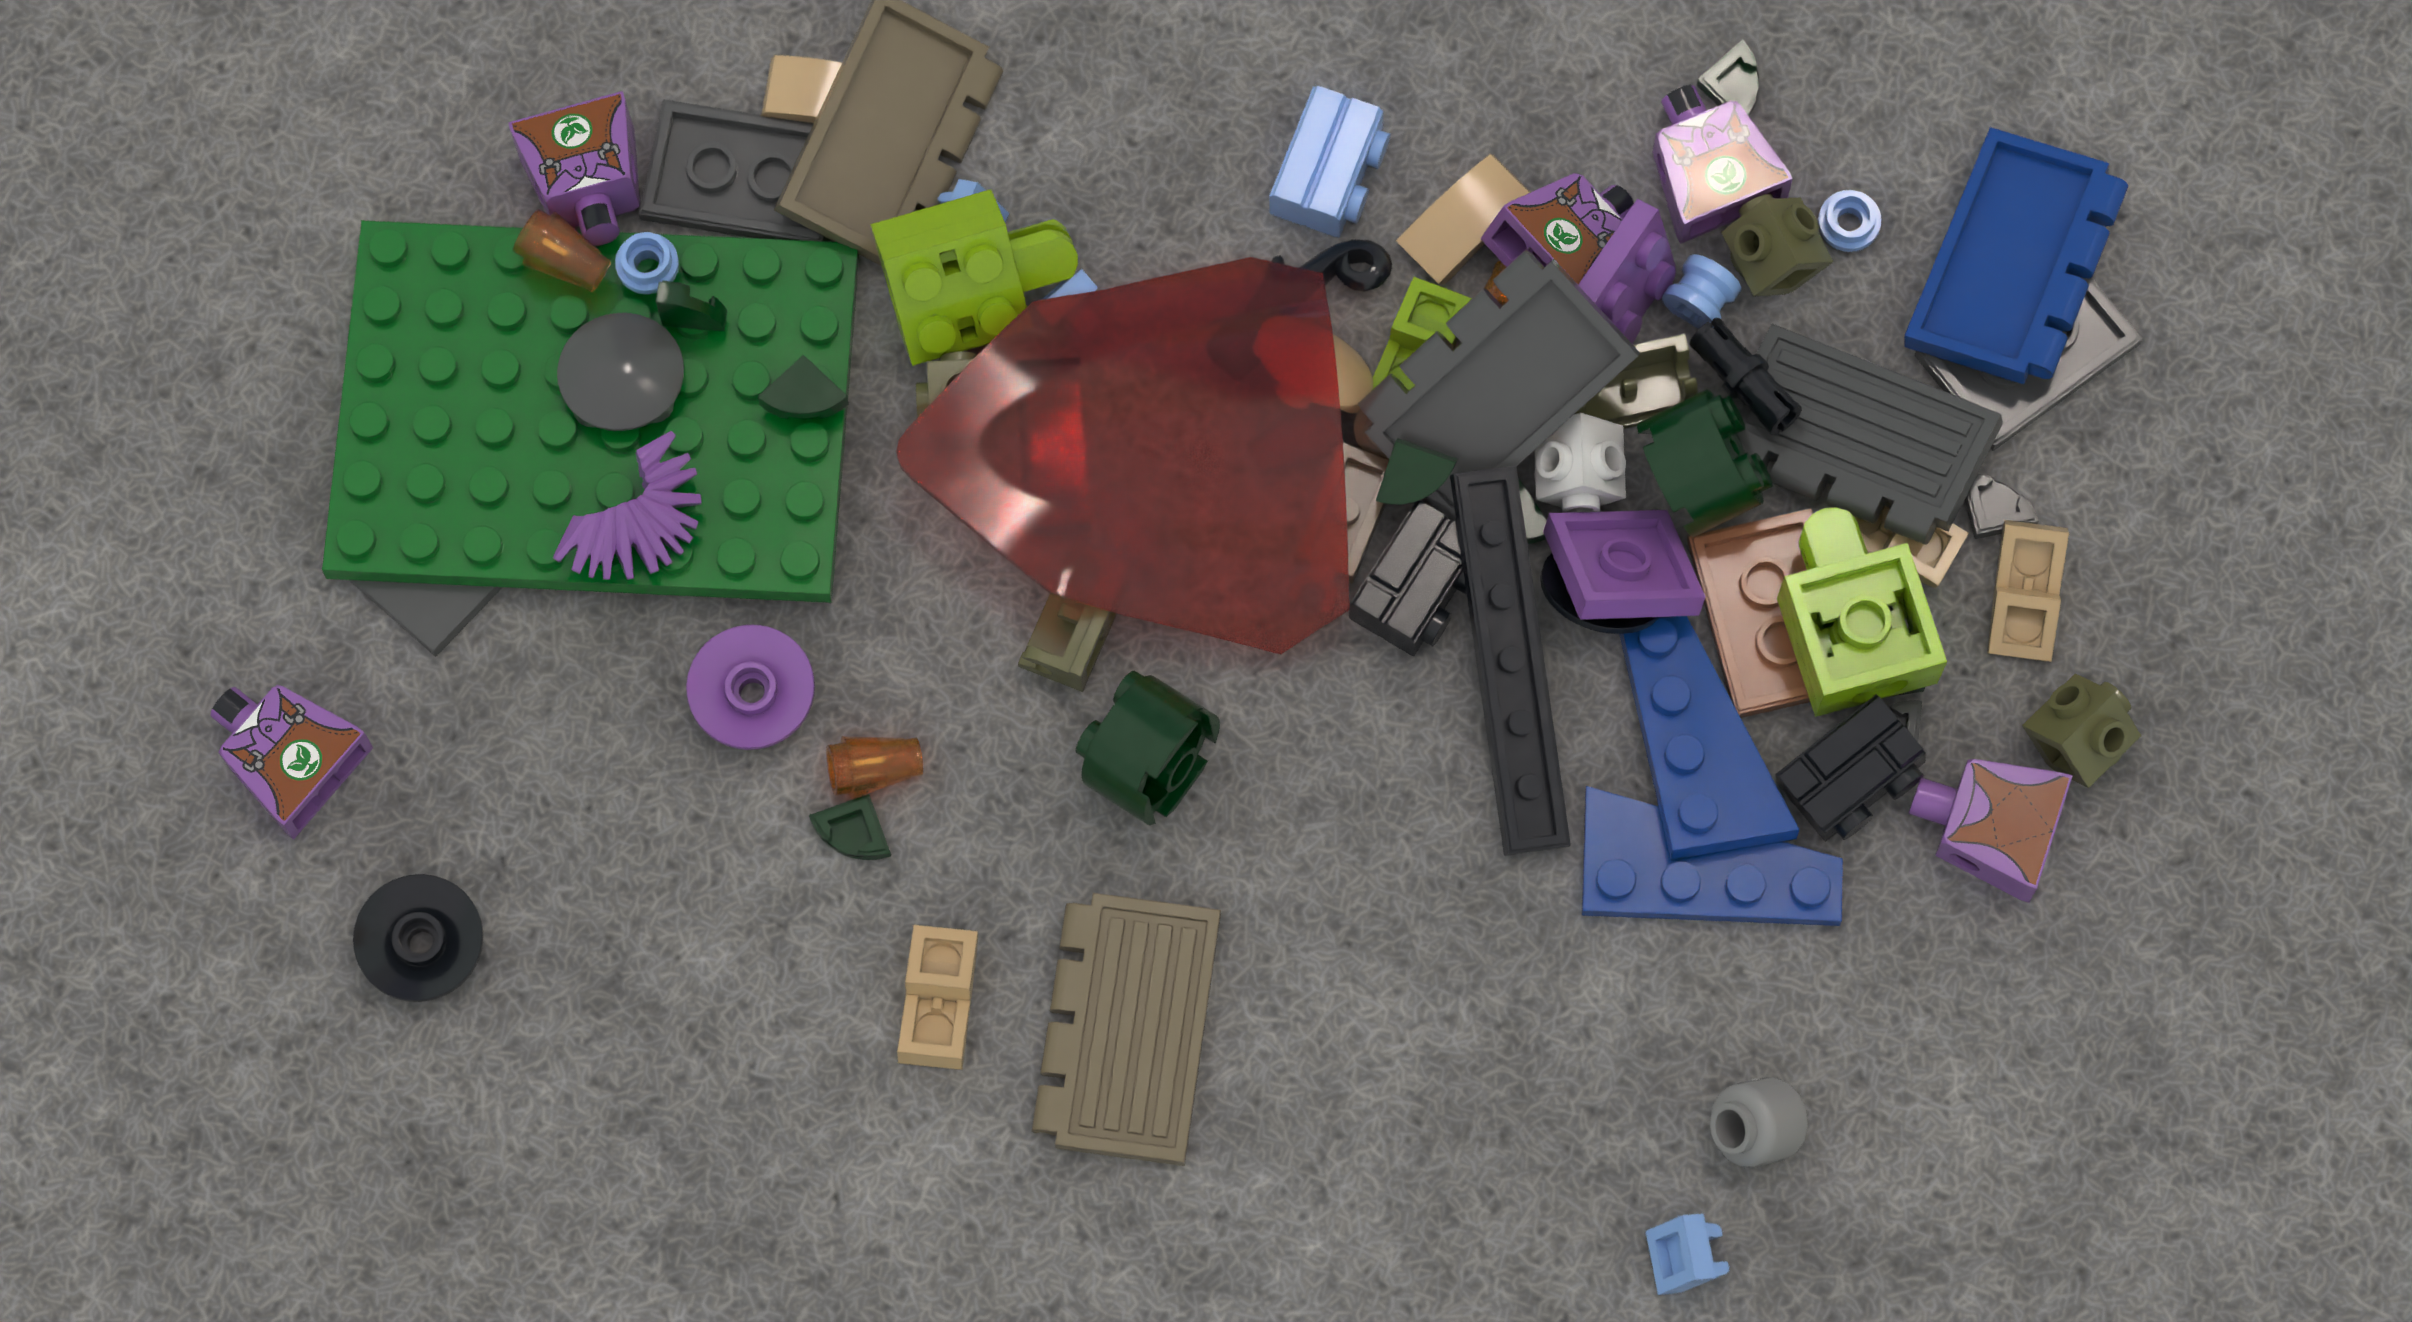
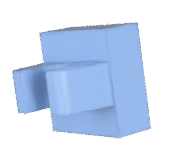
[1645,1214,1729,1295]

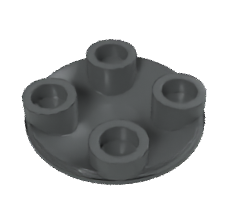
[557,313,684,431]

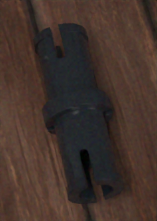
[1689,318,1802,435]

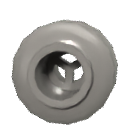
[1710,1077,1808,1167]

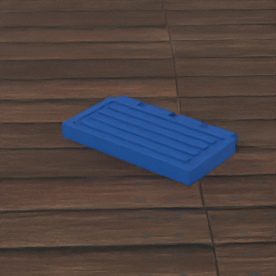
[1904,127,2128,385]

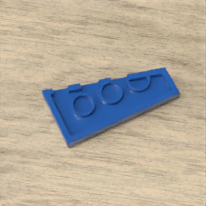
[1619,616,1800,860]

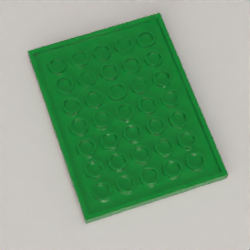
[322,220,859,603]

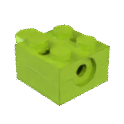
[870,189,1078,366]
[1777,507,1947,717]

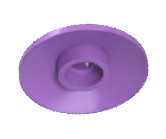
[686,625,815,750]

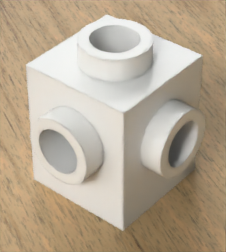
[1534,412,1626,513]

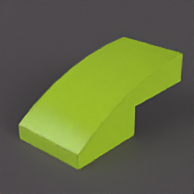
[1372,276,1472,390]

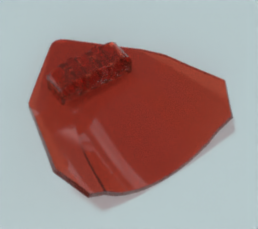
[896,257,1350,655]

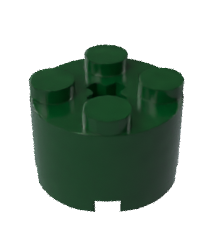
[1637,389,1773,537]
[1076,671,1220,825]

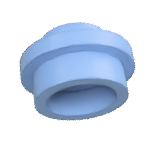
[1818,190,1881,252]
[615,232,679,294]

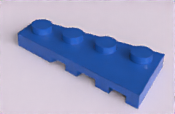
[1582,786,1843,926]

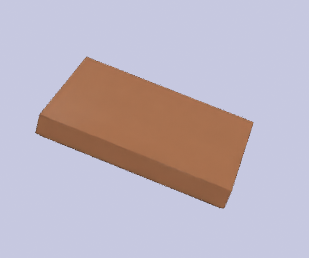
[1687,508,1813,718]

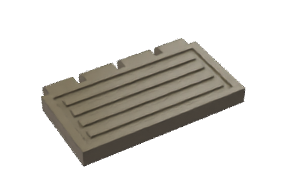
[774,0,1003,266]
[1032,893,1221,1166]

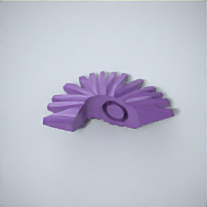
[553,431,702,580]

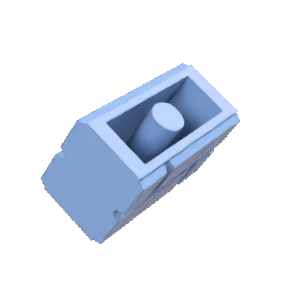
[1269,85,1390,238]

